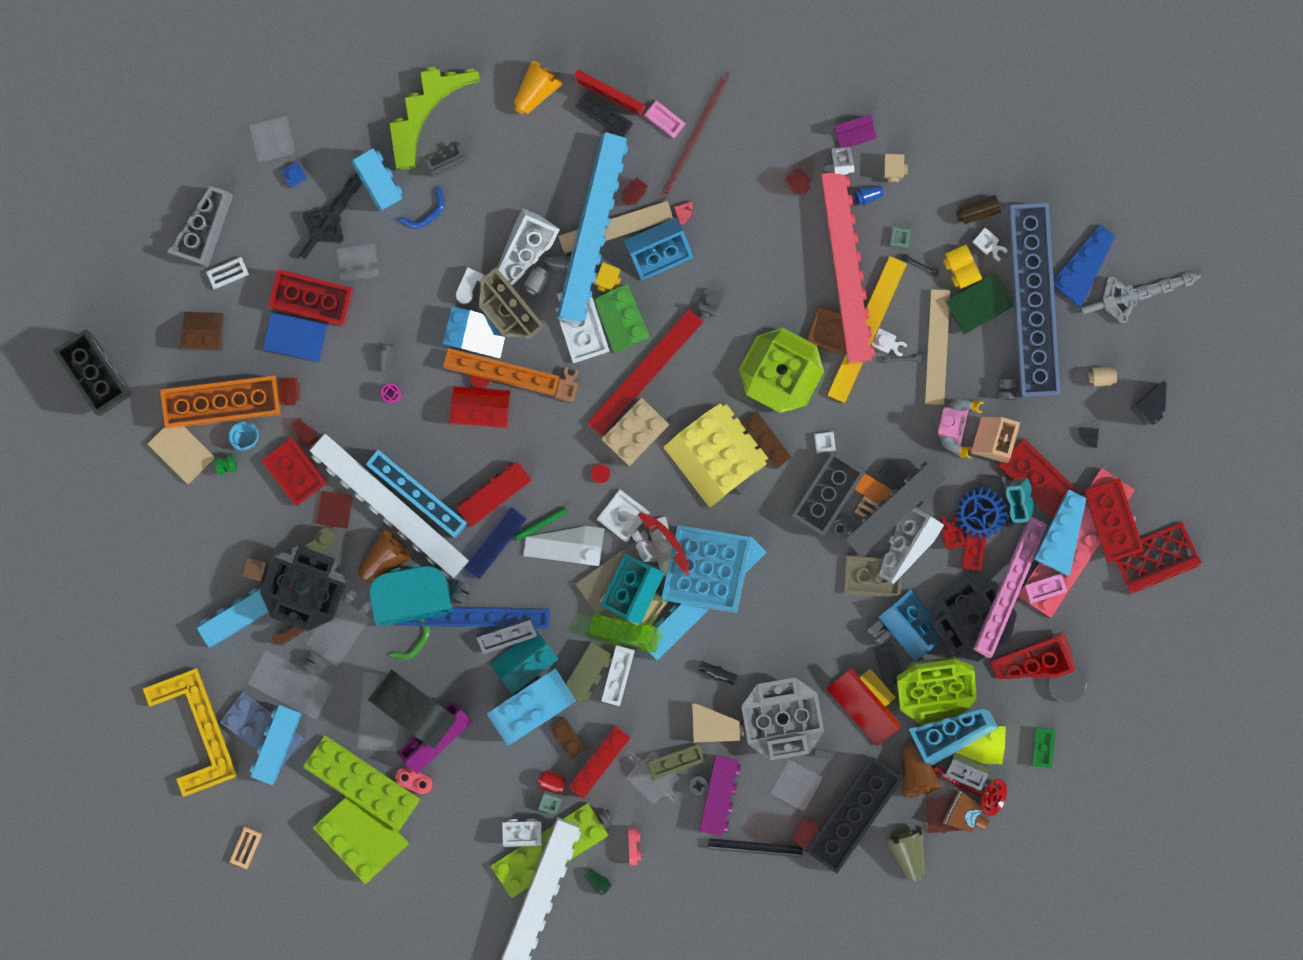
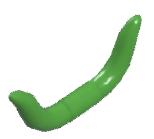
[388,619,430,660]

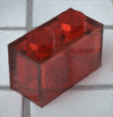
[789,817,819,849]

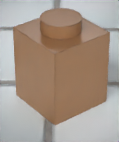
[242,558,269,582]

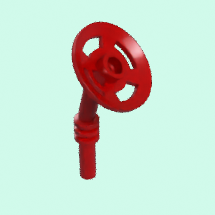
[933,765,1007,816]

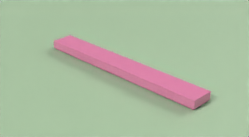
[973,516,1047,658]

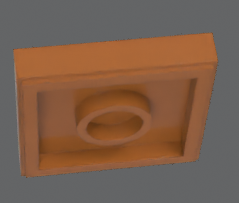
[807,306,845,355]

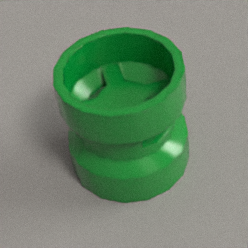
[214,453,238,476]

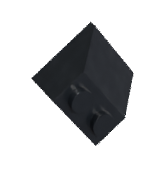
[1130,381,1167,425]

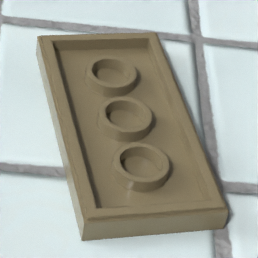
[576,542,659,615]

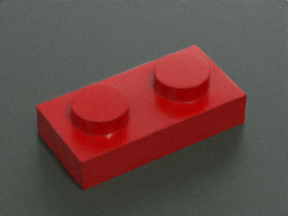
[962,530,986,571]

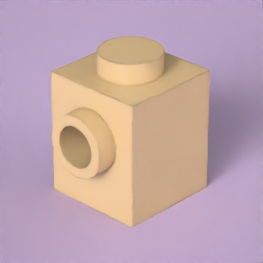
[884,154,908,183]

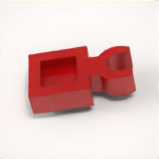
[941,514,966,550]

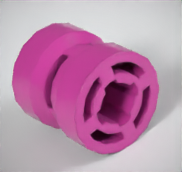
[381,384,401,404]

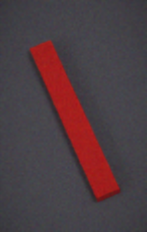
[587,309,703,436]

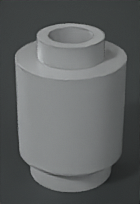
[524,266,550,296]

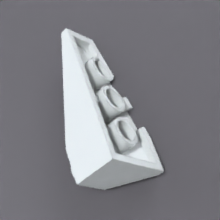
[879,508,944,584]

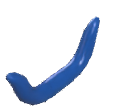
[397,185,445,229]

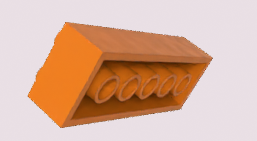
[160,376,282,429]

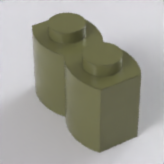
[305,527,339,554]

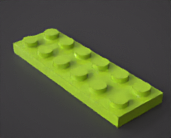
[303,735,421,832]
[491,803,608,898]

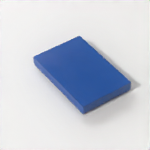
[263,313,328,362]

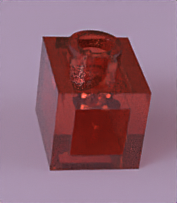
[784,167,812,196]

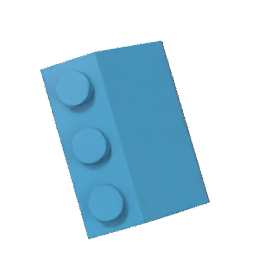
[624,218,694,281]
[878,590,941,661]

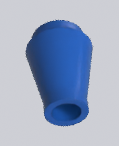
[854,185,884,206]

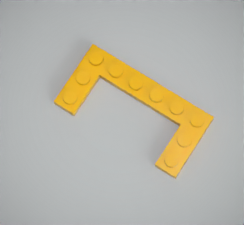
[143,668,238,797]

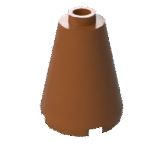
[358,530,410,582]
[902,743,941,798]

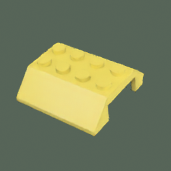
[663,403,768,508]

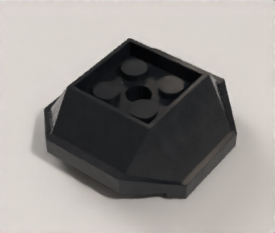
[260,545,346,631]
[931,576,1017,662]

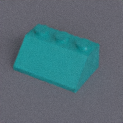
[600,554,665,625]
[490,629,559,694]

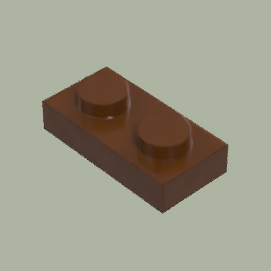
[549,718,586,760]

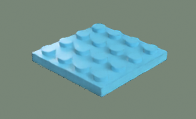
[661,525,753,613]

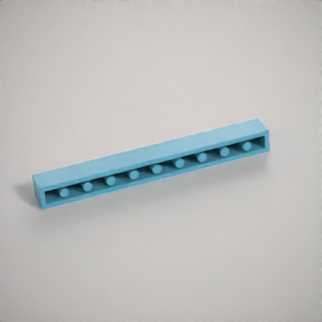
[556,132,628,324]

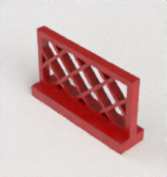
[1115,522,1202,595]

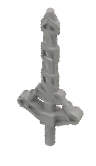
[1081,272,1201,324]

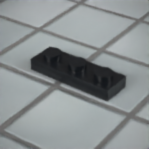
[575,91,633,137]

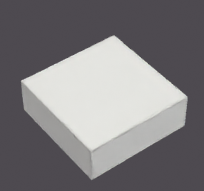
[814,432,836,453]

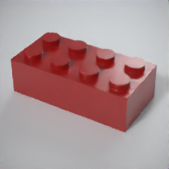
[268,269,354,327]

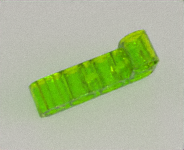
[587,614,662,652]

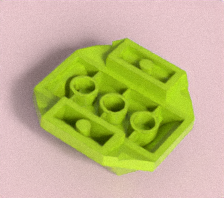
[738,328,824,413]
[897,656,977,726]

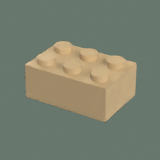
[602,398,669,467]

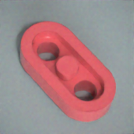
[395,767,433,794]
[628,827,641,866]

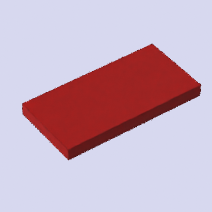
[574,69,646,116]
[997,438,1079,519]
[1083,478,1144,563]
[826,668,902,746]

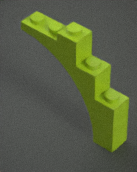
[390,67,480,171]

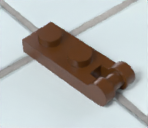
[272,625,305,646]

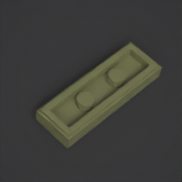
[645,744,706,781]

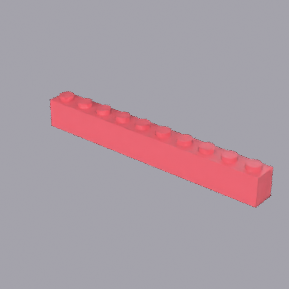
[821,172,875,365]

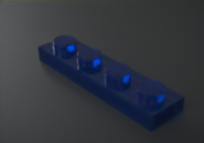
[464,507,527,579]

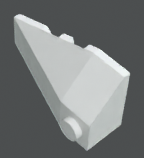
[497,208,560,286]
[523,526,605,566]

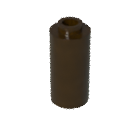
[956,195,1001,225]

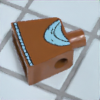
[940,789,989,832]

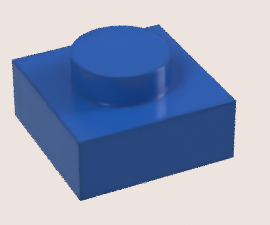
[281,162,308,188]

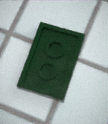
[945,273,1014,335]

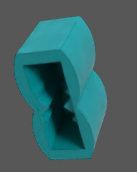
[1006,478,1035,523]

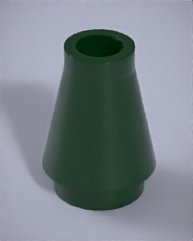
[584,868,612,896]

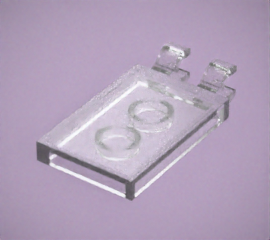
[306,590,372,666]

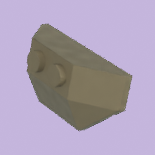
[479,267,545,339]

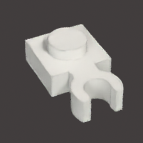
[972,228,1008,261]
[871,328,907,357]
[632,530,661,562]

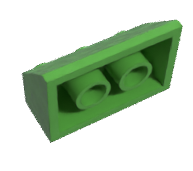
[593,284,650,353]

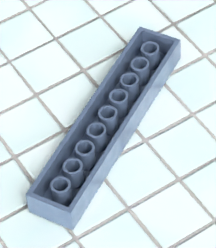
[1008,203,1061,398]

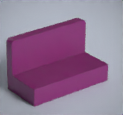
[834,114,877,148]

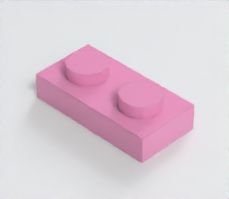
[1024,573,1067,604]

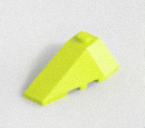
[956,726,1006,764]

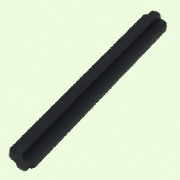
[708,839,803,857]

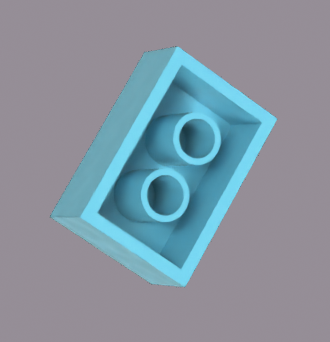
[351,149,403,211]

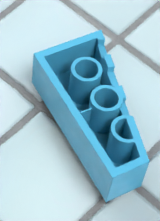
[1033,490,1086,576]
[909,709,998,765]

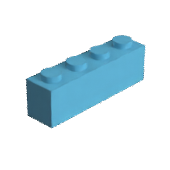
[250,704,302,785]

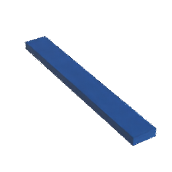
[396,607,550,629]

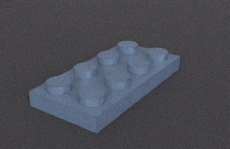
[220,691,305,768]

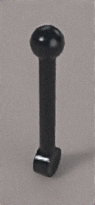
[902,254,939,277]

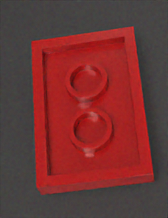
[261,438,327,507]

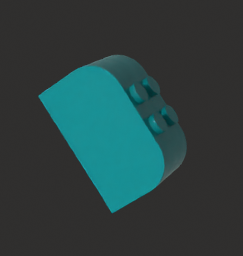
[370,565,454,627]

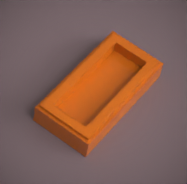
[854,473,893,504]

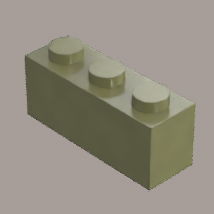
[566,642,612,703]

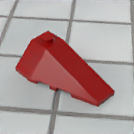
[990,631,1075,679]

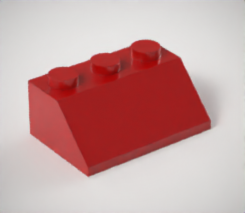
[449,386,510,429]

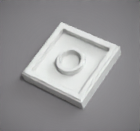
[596,489,650,543]

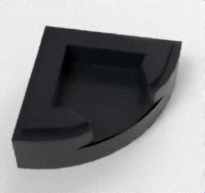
[1079,427,1099,448]

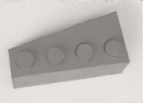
[168,186,233,267]

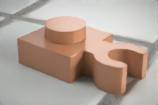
[555,367,579,403]

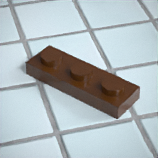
[742,412,792,469]

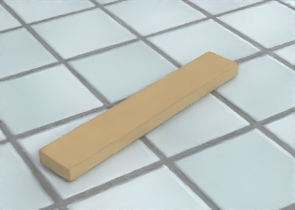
[559,201,673,254]
[925,289,950,405]

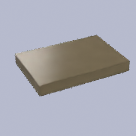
[843,555,902,598]

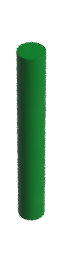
[515,507,568,541]

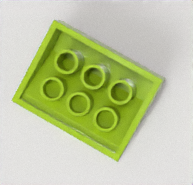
[313,797,409,884]

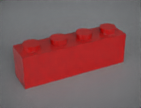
[457,461,532,527]
[569,726,631,799]

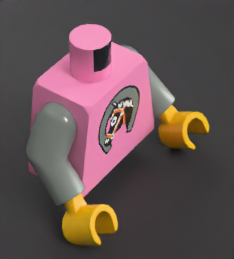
[938,399,984,458]

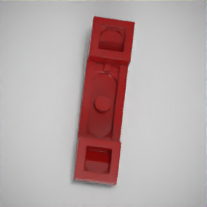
[637,512,690,576]

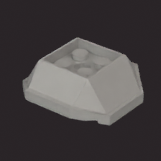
[741,677,824,760]

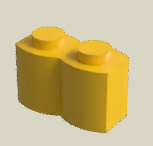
[943,245,982,290]

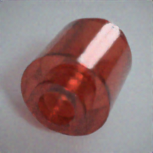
[620,177,648,206]
[280,378,300,405]

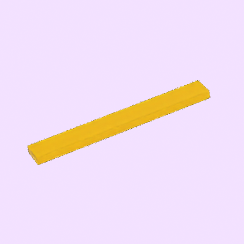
[827,256,907,404]

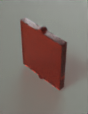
[316,491,353,529]
[926,796,960,834]

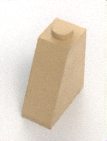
[692,703,744,742]

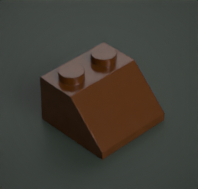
[181,312,224,351]

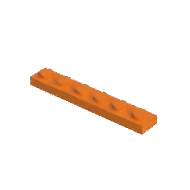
[443,348,560,396]

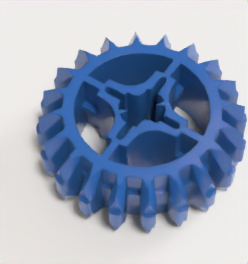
[955,486,1008,539]

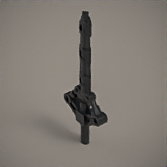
[299,172,362,259]

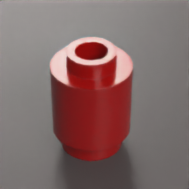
[537,770,567,794]

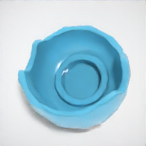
[228,421,259,451]

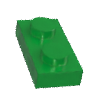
[1032,728,1055,768]

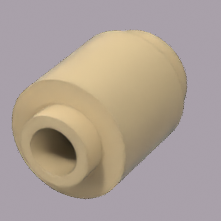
[1088,366,1117,387]

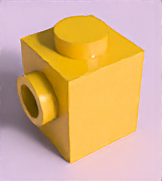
[594,262,621,293]

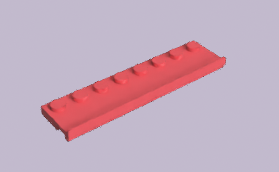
[1018,468,1135,618]

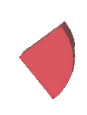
[674,201,693,225]

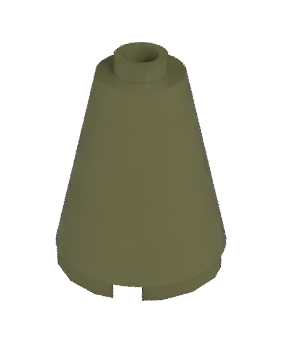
[885,826,926,882]

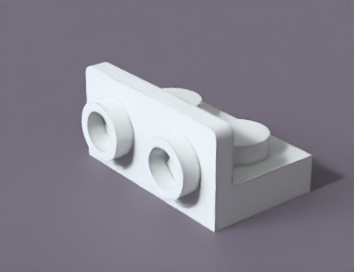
[502,819,542,847]

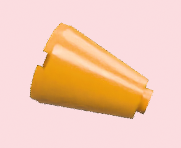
[513,60,563,115]

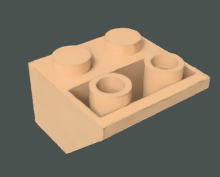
[971,417,1020,464]

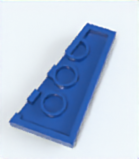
[1054,224,1115,308]

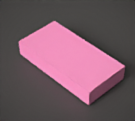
[644,100,686,139]

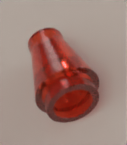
[291,418,319,447]

